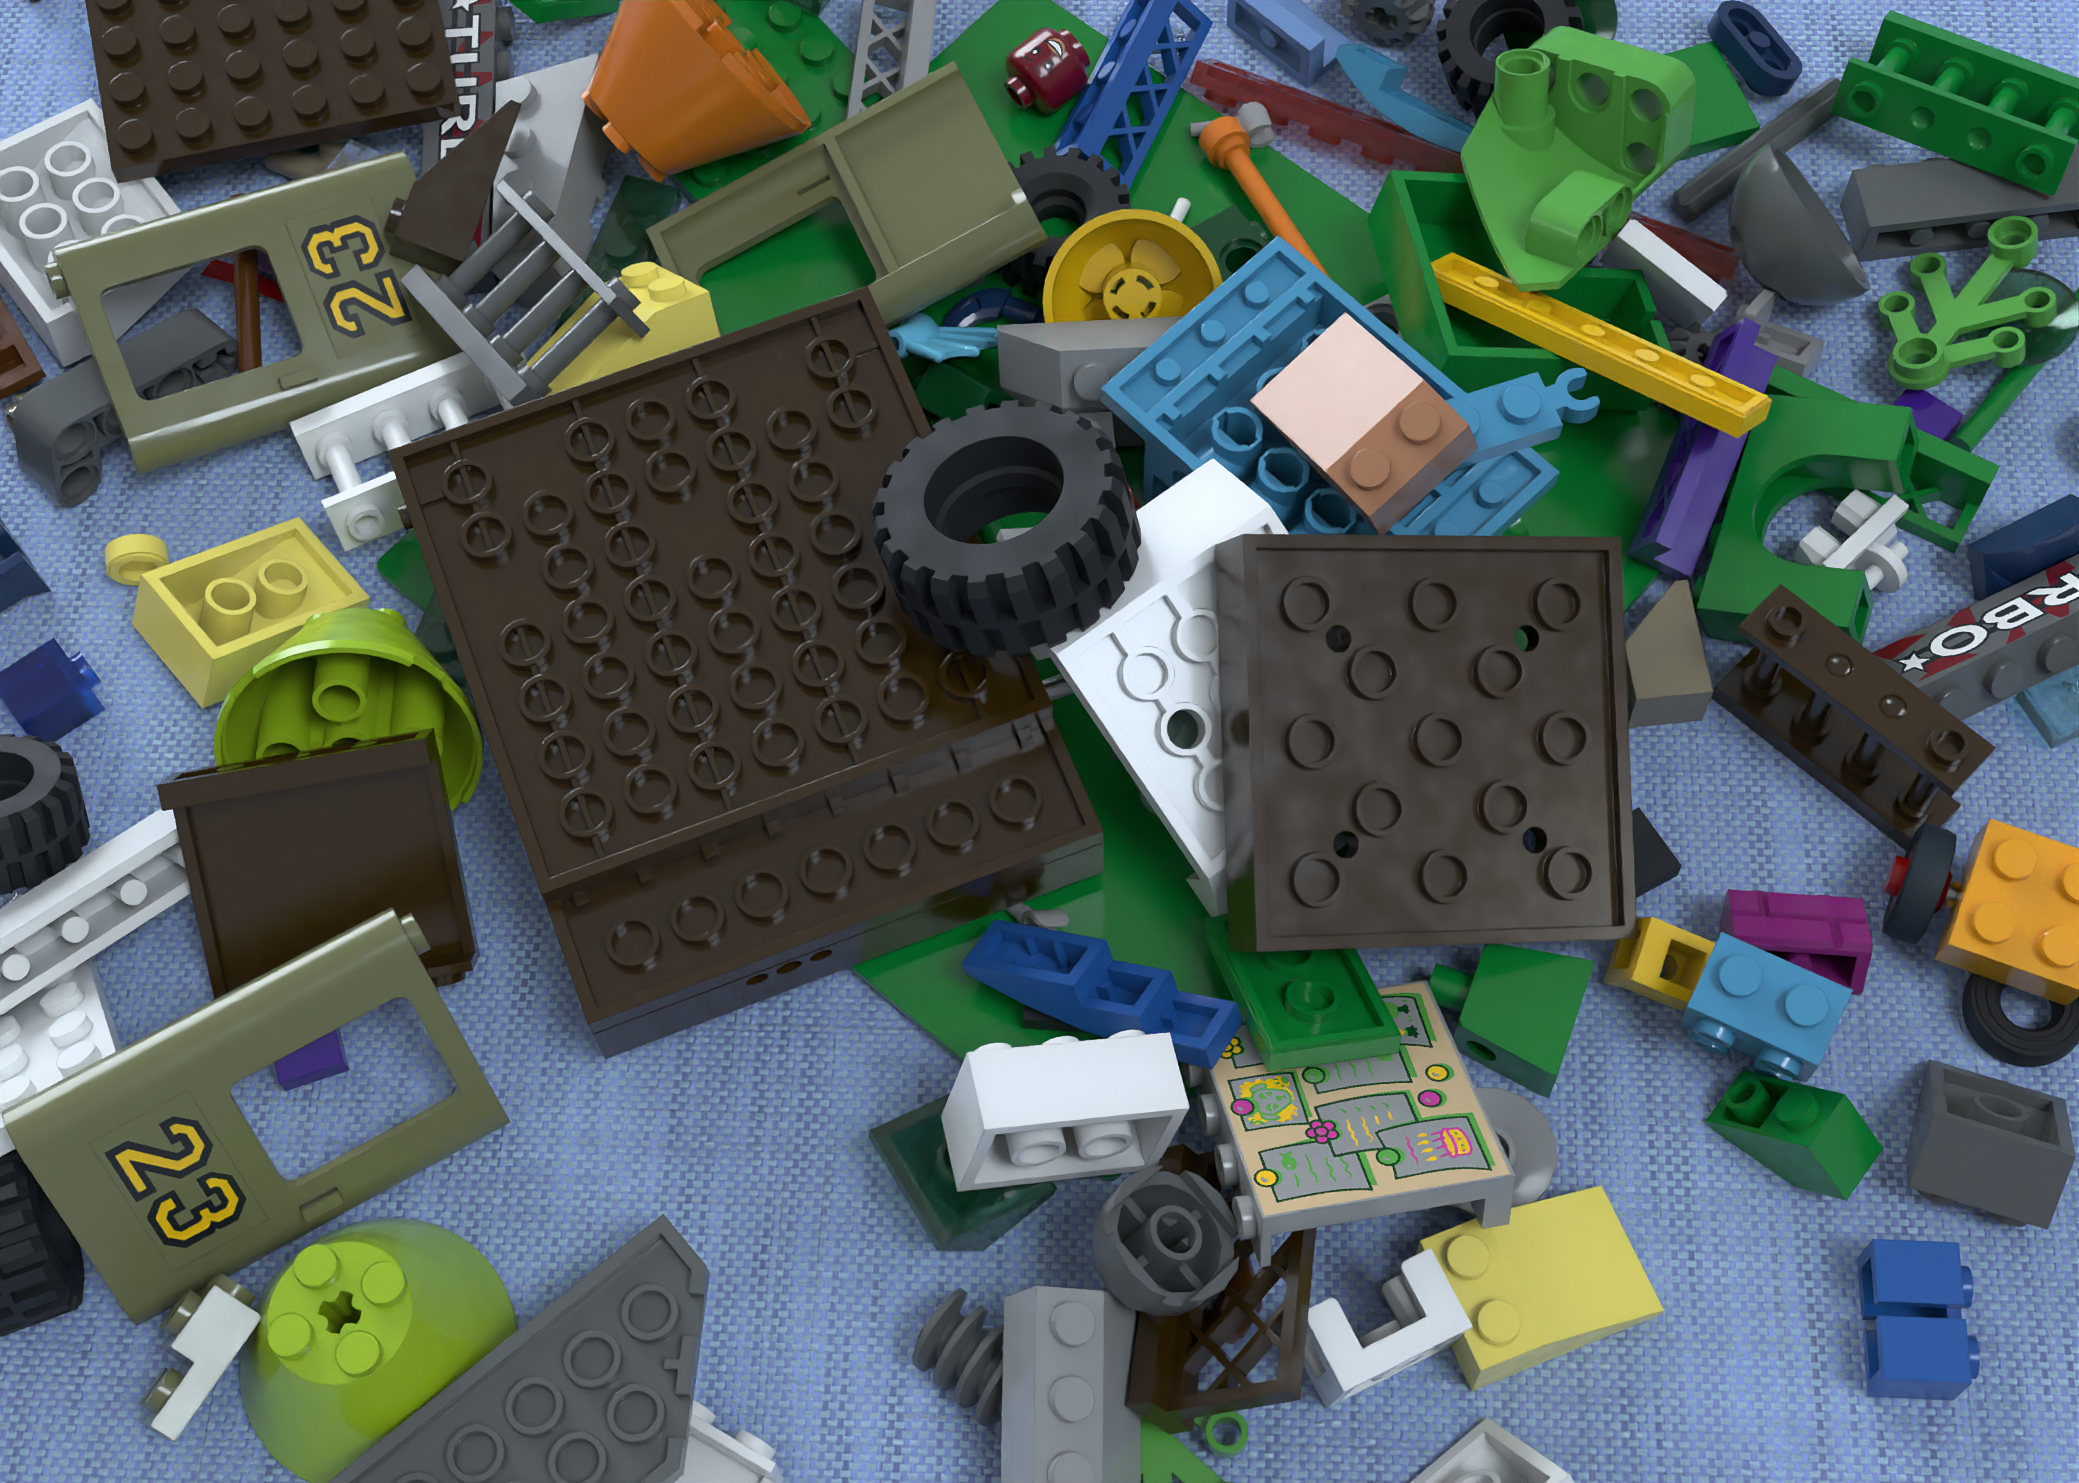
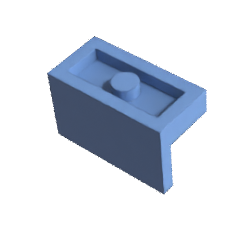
[1227,0,1354,88]

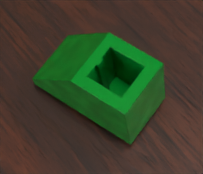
[1706,1070,1883,1201]

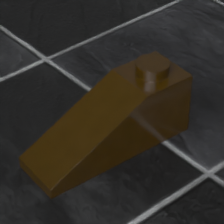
[384,100,522,277]

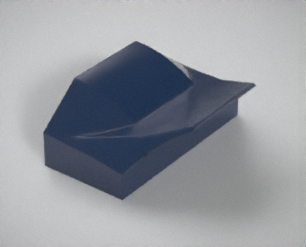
[1967,494,2079,601]

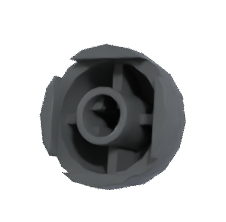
[1091,1166,1239,1316]

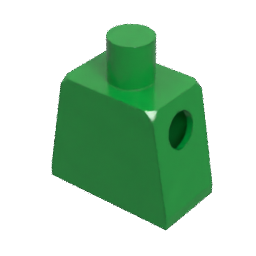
[1429,943,1594,1098]

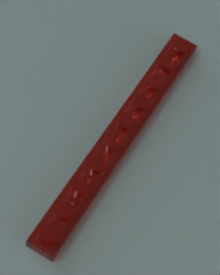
[1190,58,1742,285]

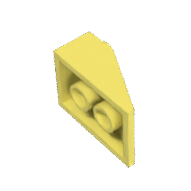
[526,262,720,396]
[132,517,370,709]
[1416,1185,1664,1391]

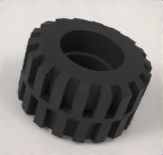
[1436,0,1584,119]
[0,734,90,895]
[0,1149,85,1337]

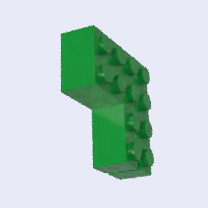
[1366,170,1672,411]

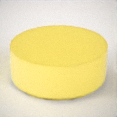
[104,534,170,586]

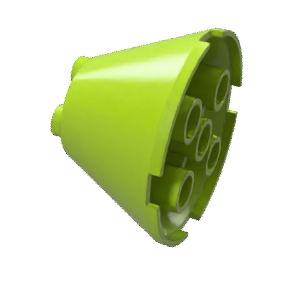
[214,608,484,812]
[239,1218,518,1483]

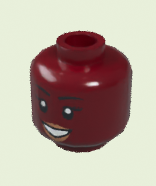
[1004,28,1090,114]

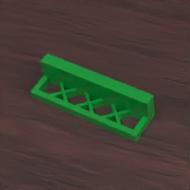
[1740,365,2000,553]

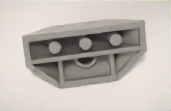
[997,316,1184,447]

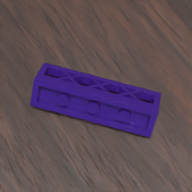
[1627,317,1778,580]

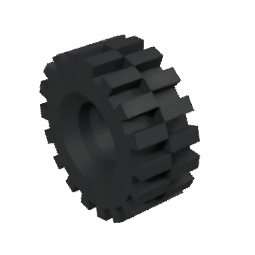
[995,146,1131,298]

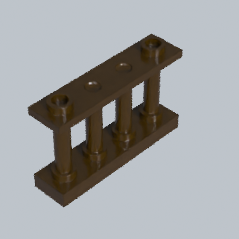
[1711,584,1996,851]

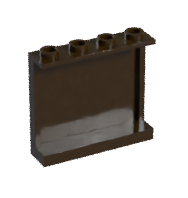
[156,728,480,1001]

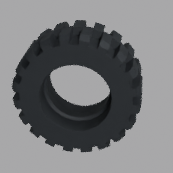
[871,400,1141,657]

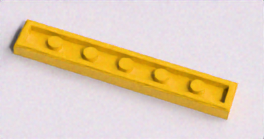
[1431,252,1772,438]

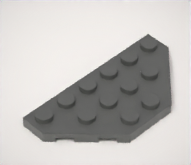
[328,1214,710,1483]

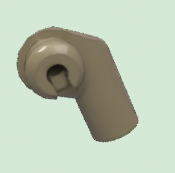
[265,139,352,180]

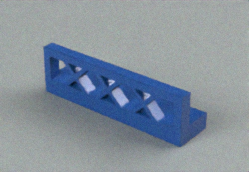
[1054,0,1213,190]

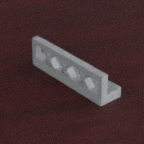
[845,0,937,120]

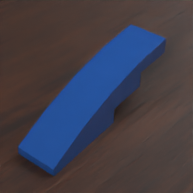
[961,919,1243,1070]

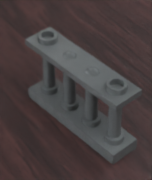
[400,179,650,407]

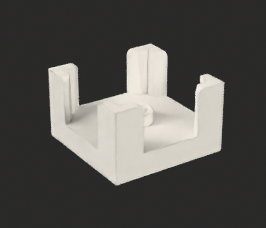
[1304,1248,1473,1409]

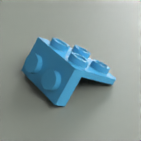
[1680,932,1853,1082]

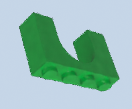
[1693,394,1920,645]

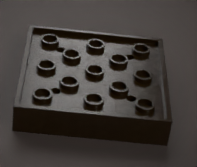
[1215,534,1638,952]

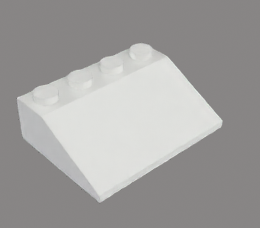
[0,98,193,368]

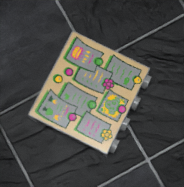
[1181,980,1515,1267]

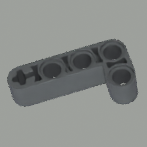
[13,308,238,507]

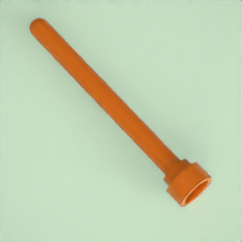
[1199,116,1332,280]

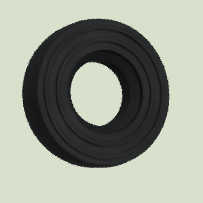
[1962,973,2079,1067]

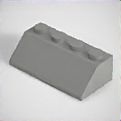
[1001,1285,1141,1483]

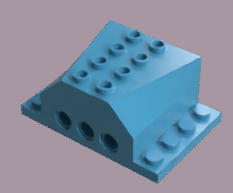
[1100,235,1560,536]

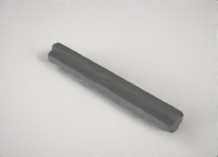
[1670,78,1841,222]

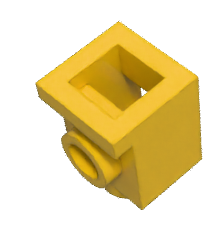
[1603,917,1716,1010]

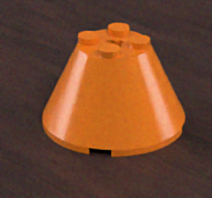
[581,0,811,183]

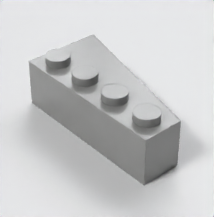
[491,53,616,308]

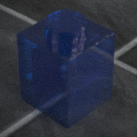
[0,638,105,742]

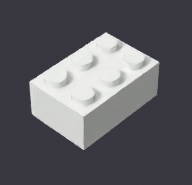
[941,1030,1190,1192]

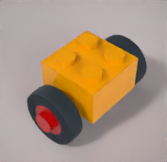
[1882,818,2079,1006]

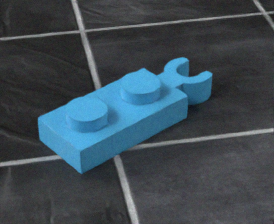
[1445,368,1600,471]

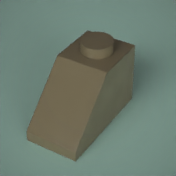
[1625,580,1713,728]

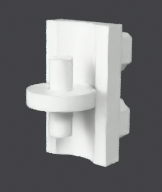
[1793,489,1909,593]

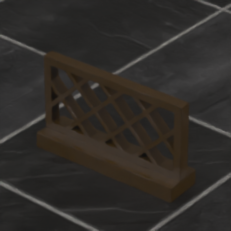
[1128,1144,1316,1435]

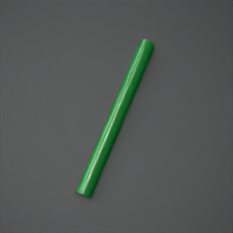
[1949,288,2079,453]

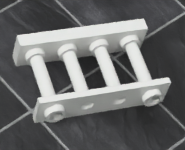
[289,352,527,552]

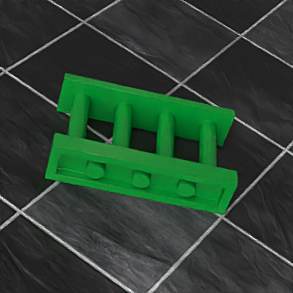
[1830,10,2079,197]

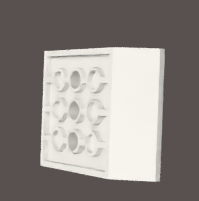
[1030,459,1348,917]

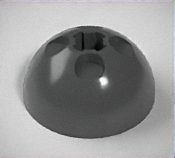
[1728,141,1871,306]

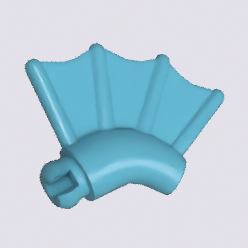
[888,312,998,363]

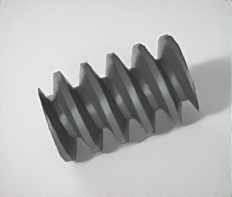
[912,1288,1004,1442]

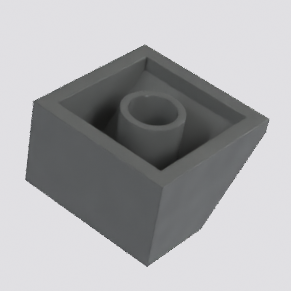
[1906,1059,2076,1230]

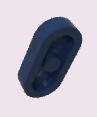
[1707,0,1802,96]

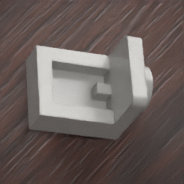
[1732,288,1825,378]

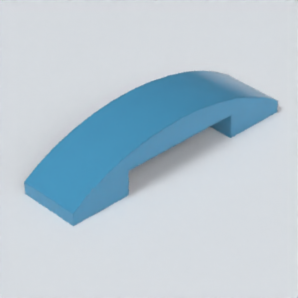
[1335,44,1474,153]

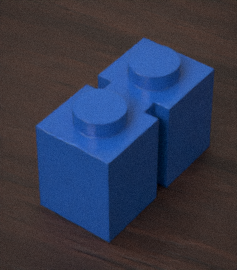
[1857,1239,1980,1400]

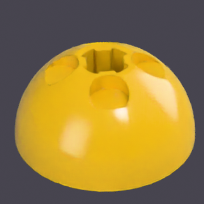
[1043,209,1223,323]

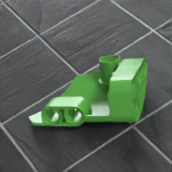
[1461,26,1697,292]

